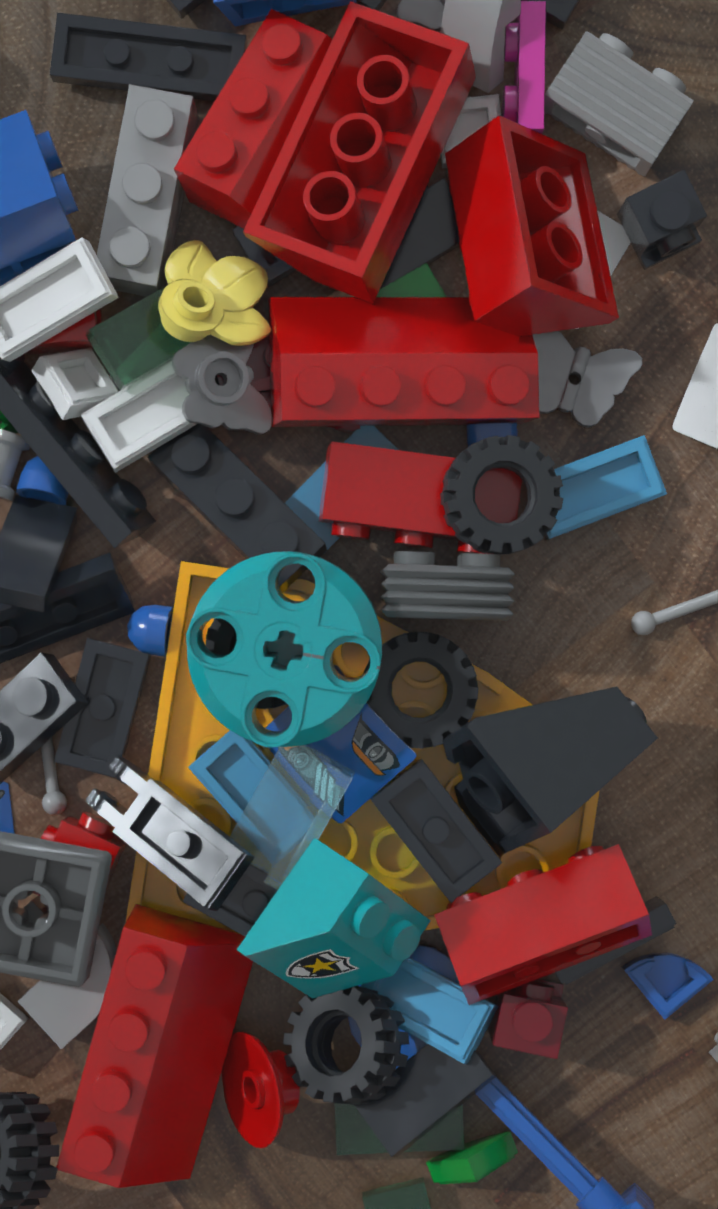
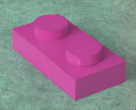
[502,1,546,134]

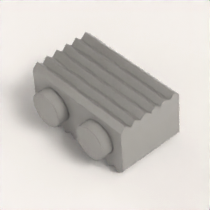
[544,31,694,176]

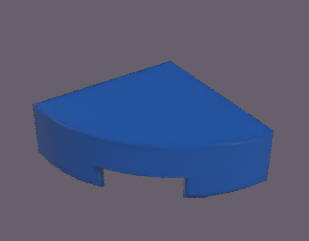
[622,953,714,1020]

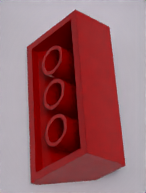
[243,1,476,304]
[268,297,540,427]
[56,904,253,1188]

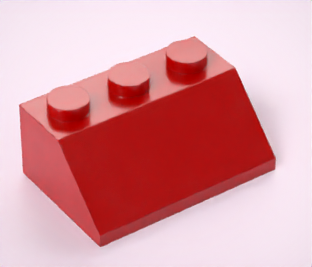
[174,9,332,229]
[445,115,619,337]

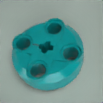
[186,551,382,747]

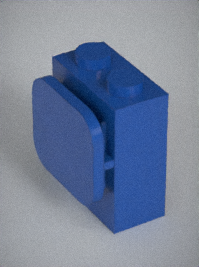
[0,110,79,286]

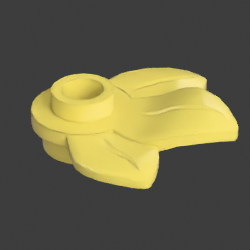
[158,240,271,346]

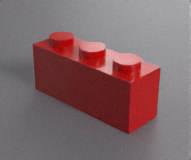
[318,441,522,554]
[434,844,652,1005]

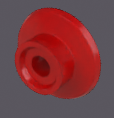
[221,1032,300,1148]

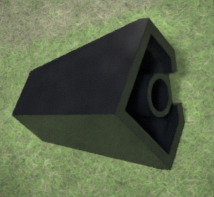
[442,686,658,856]

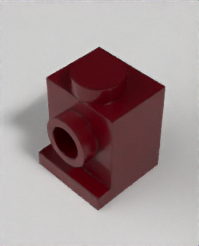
[488,978,568,1059]

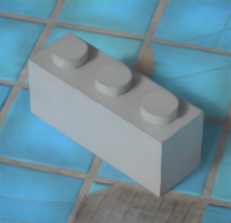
[97,84,199,299]

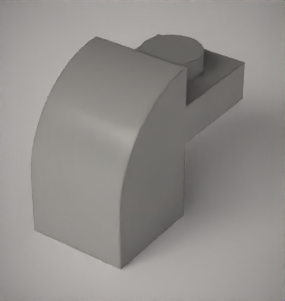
[18,896,117,1049]

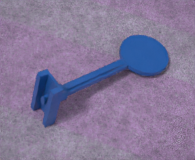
[348,944,654,1209]

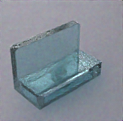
[230,744,355,890]

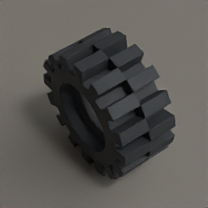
[0,1092,59,1209]

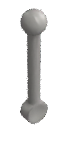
[631,590,718,636]
[41,737,67,815]

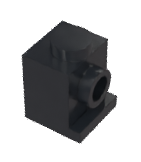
[617,170,707,270]

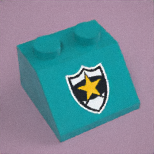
[237,837,431,998]

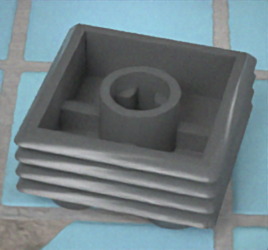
[379,551,515,621]
[0,831,112,987]

